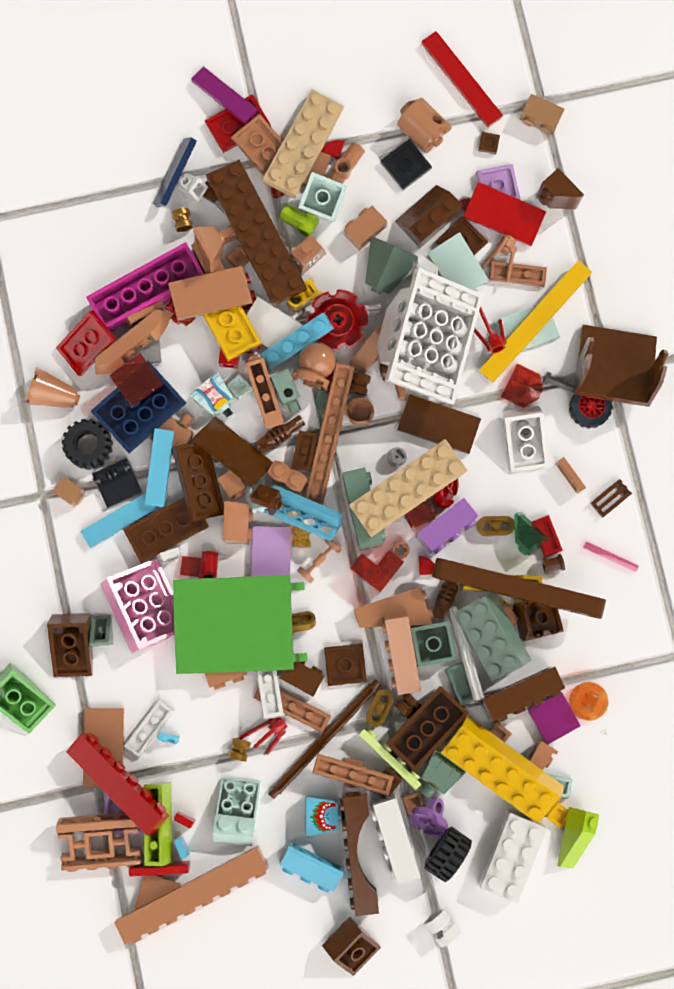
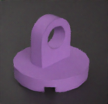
[409,797,448,837]

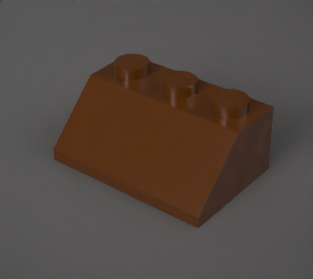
[395,185,463,248]

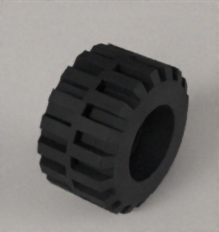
[61,419,113,470]
[424,826,472,883]

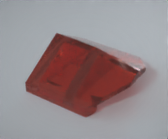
[501,363,543,408]

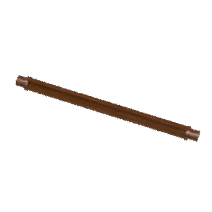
[268,679,382,799]

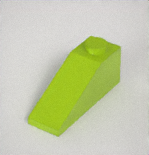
[557,807,600,869]

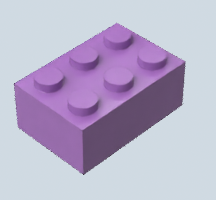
[416,498,478,555]

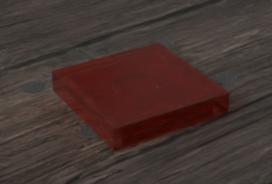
[109,353,163,407]

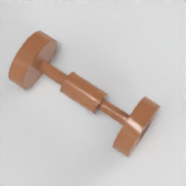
[297,539,342,584]

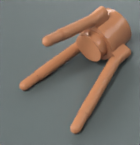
[481,235,517,283]

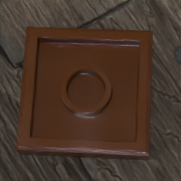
[435,216,488,256]
[324,643,367,686]

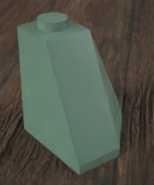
[365,236,418,295]

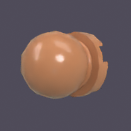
[292,343,336,390]

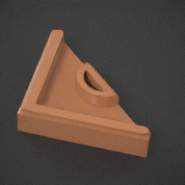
[134,875,181,909]

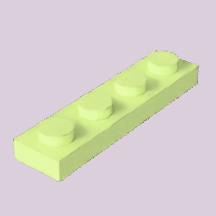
[359,728,421,790]

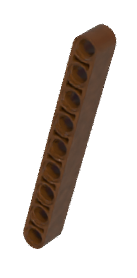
[432,558,606,619]

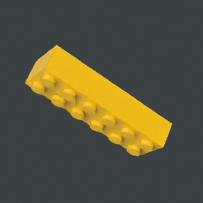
[441,715,564,824]

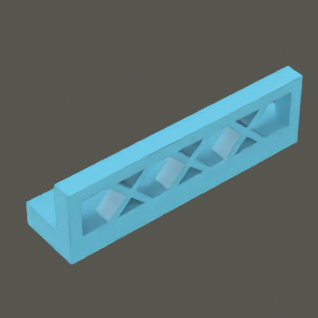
[264,484,342,542]

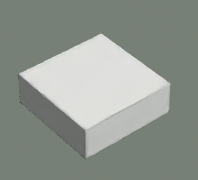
[160,547,182,561]

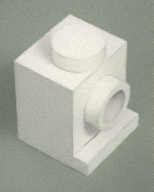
[176,173,208,202]

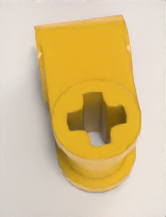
[287,278,323,312]

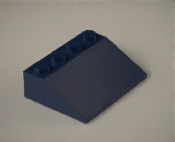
[91,360,187,454]

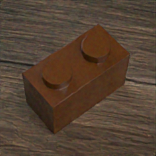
[279,661,325,697]

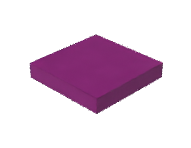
[527,691,581,745]

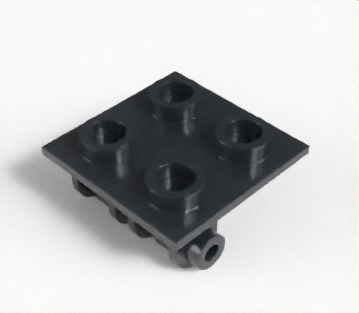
[92,458,142,508]

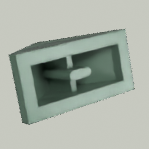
[89,615,114,647]

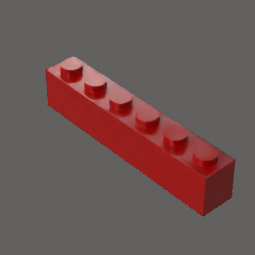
[66,733,170,835]

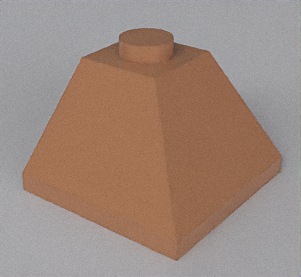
[193,226,225,273]

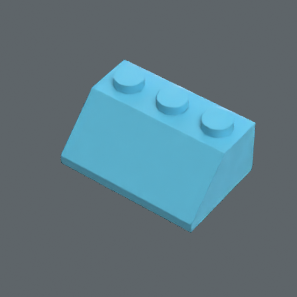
[280,842,344,893]

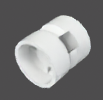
[424,908,461,948]

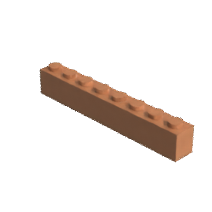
[114,845,269,945]

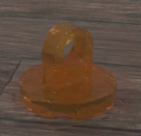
[569,682,609,721]

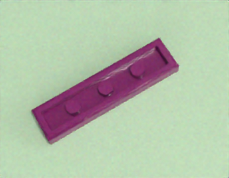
[191,66,258,124]

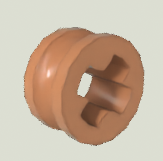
[392,541,410,559]

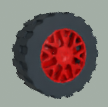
[569,395,613,429]

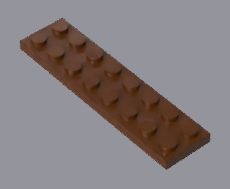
[206,159,307,306]

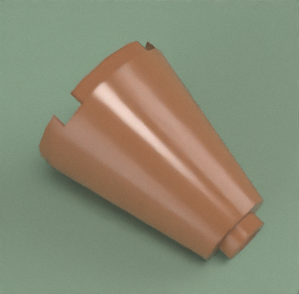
[25,367,81,408]

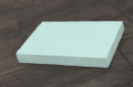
[428,232,489,291]
[494,305,560,350]

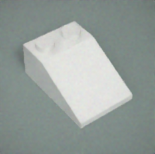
[502,406,549,472]

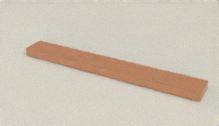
[305,362,355,505]

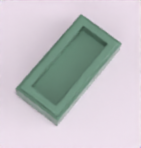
[444,662,473,705]

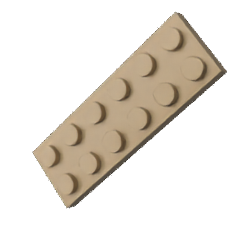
[262,89,345,199]
[349,439,468,538]

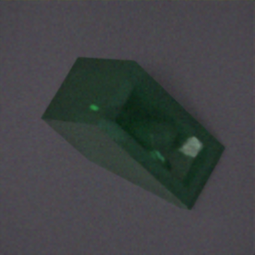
[514,512,549,556]

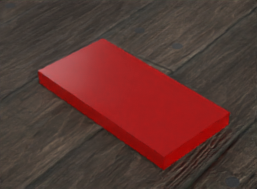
[463,182,547,247]

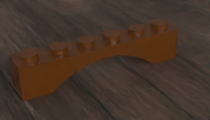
[339,791,379,916]

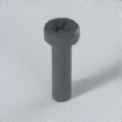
[542,371,575,393]

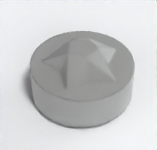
[387,447,407,467]

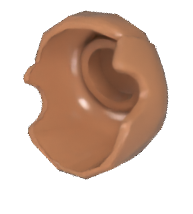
[345,397,375,426]

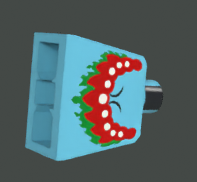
[305,796,345,836]

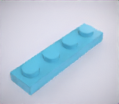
[261,313,334,370]

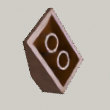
[47,613,93,677]

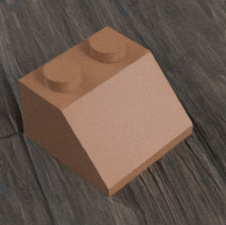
[222,501,253,545]

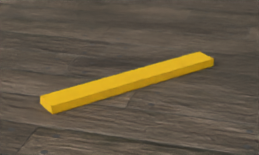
[478,260,592,384]

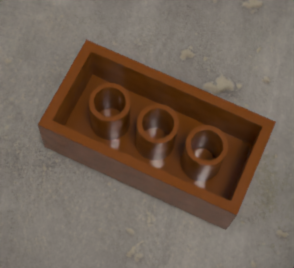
[480,666,565,723]
[386,686,469,771]

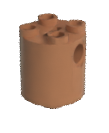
[397,98,452,154]

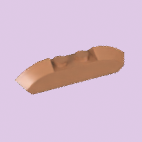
[95,310,171,375]

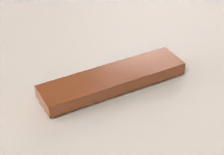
[253,687,331,733]
[312,753,394,796]

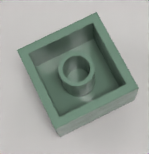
[410,621,457,667]

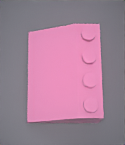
[100,558,175,654]

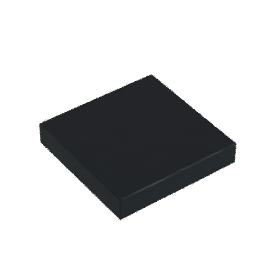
[380,139,432,191]

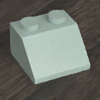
[298,172,347,222]

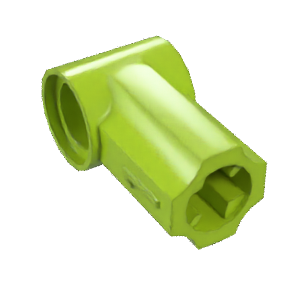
[279,204,320,237]

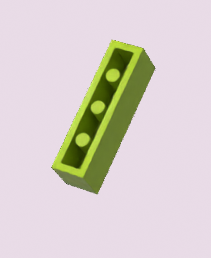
[144,782,172,866]

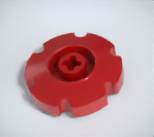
[307,289,368,351]

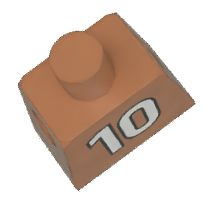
[290,235,327,277]

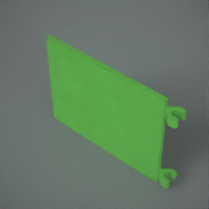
[173,575,308,674]

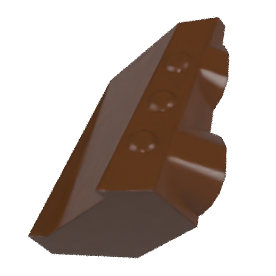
[513,601,564,641]

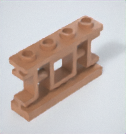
[56,813,143,872]

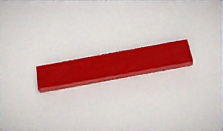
[421,31,503,128]

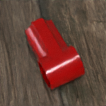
[199,551,219,579]

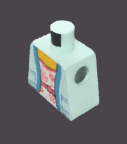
[189,372,235,420]

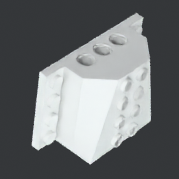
[377,268,483,405]

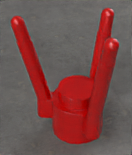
[473,307,507,354]
[239,717,288,755]

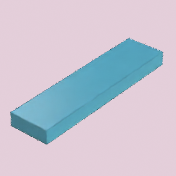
[145,428,175,507]
[80,493,157,548]

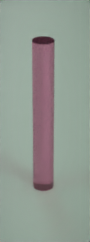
[583,541,639,572]

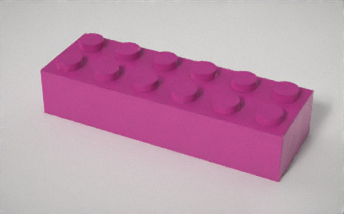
[86,242,204,332]

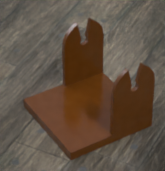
[574,324,668,407]

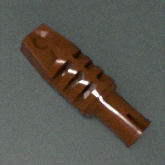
[255,415,305,453]
[433,581,458,619]

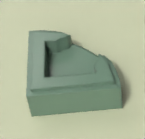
[316,389,329,415]

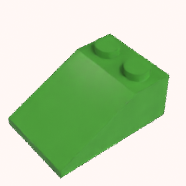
[0,663,56,734]

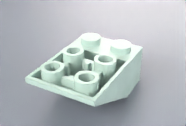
[213,777,261,846]

